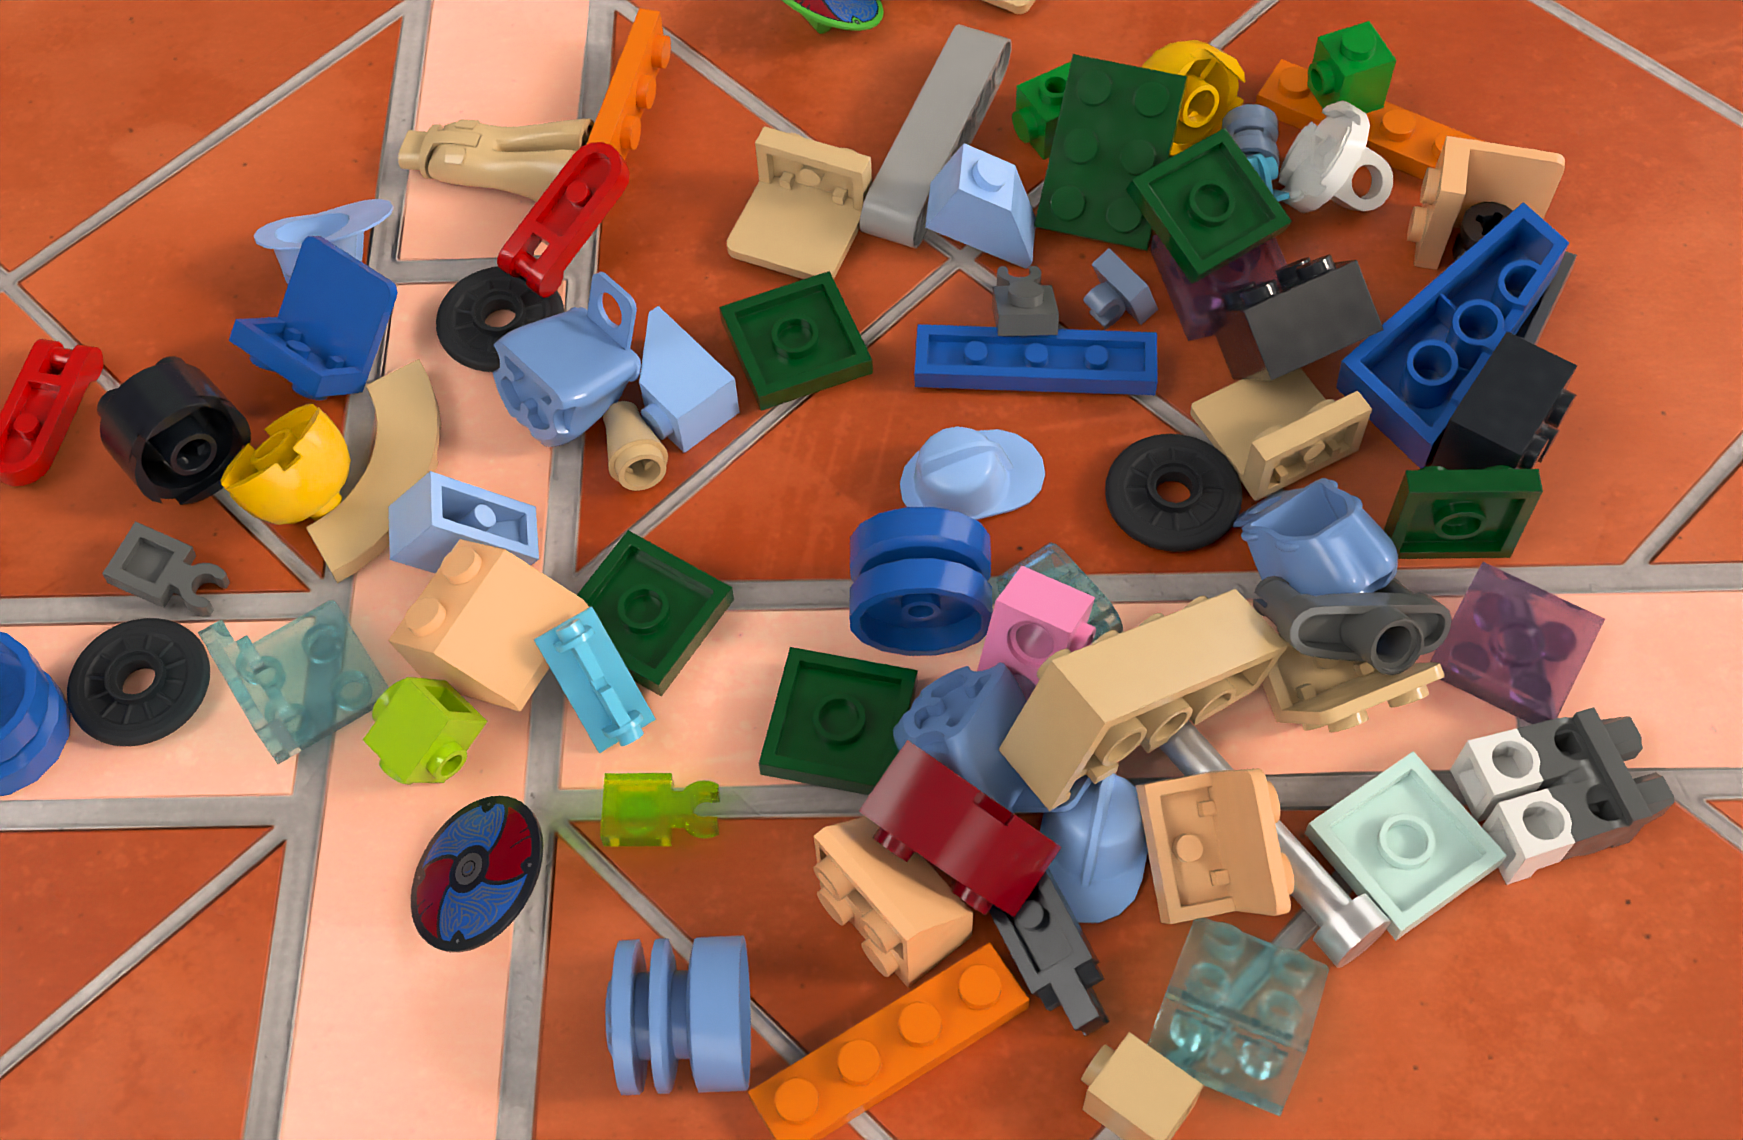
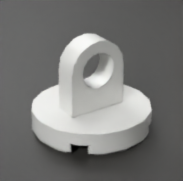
[1279,101,1393,213]

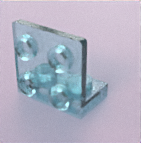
[198,600,389,765]
[1147,917,1329,1116]

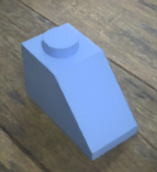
[925,143,1036,269]
[639,306,740,453]
[389,471,539,573]

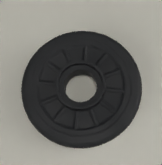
[436,266,564,372]
[1105,434,1242,552]
[67,618,210,746]

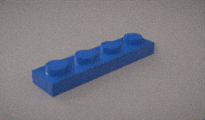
[914,324,1158,395]

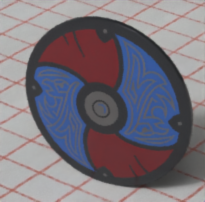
[410,796,543,953]

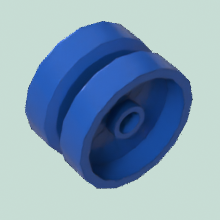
[849,507,993,656]
[0,632,71,796]

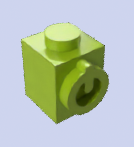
[363,677,488,785]

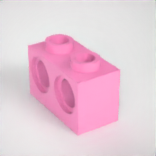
[977,566,1096,701]

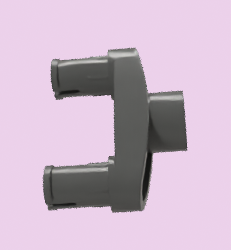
[1253,576,1452,675]

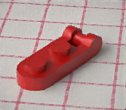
[497,142,630,298]
[0,339,104,486]

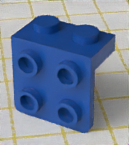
[229,236,398,400]

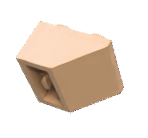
[813,816,973,988]

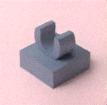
[1083,248,1158,329]

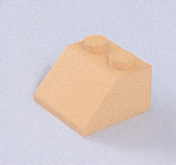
[388,539,589,712]

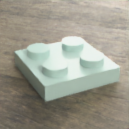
[1305,751,1507,940]

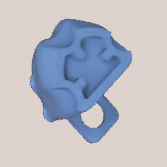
[493,272,641,447]
[1232,478,1398,596]
[893,662,1092,813]

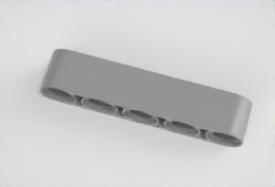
[860,24,1012,248]

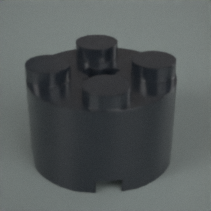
[97,356,251,505]

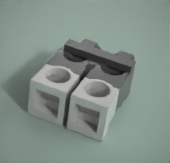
[1450,707,1675,885]

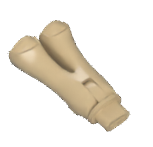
[398,118,594,202]

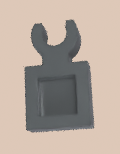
[992,266,1059,336]
[102,521,230,617]

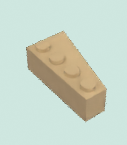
[998,589,1288,811]

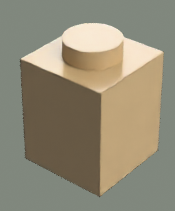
[1081,1032,1203,1140]

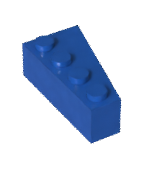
[1336,202,1569,469]

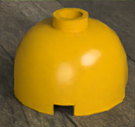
[1142,40,1245,156]
[220,404,351,525]

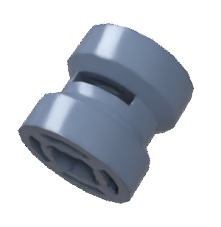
[1221,104,1279,168]

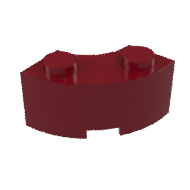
[859,740,1062,917]

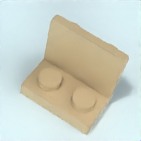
[1190,368,1372,501]

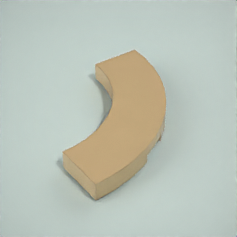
[306,359,442,583]

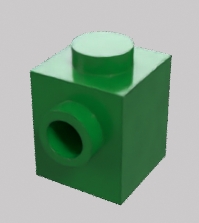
[1307,21,1396,113]
[1012,62,1071,160]

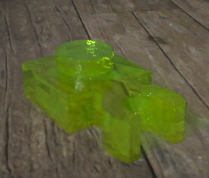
[600,773,721,846]

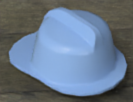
[253,199,394,284]
[900,426,1045,520]
[1040,773,1148,923]

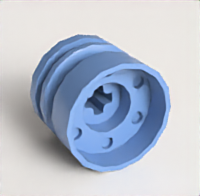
[605,935,751,1095]

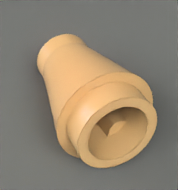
[603,401,668,491]

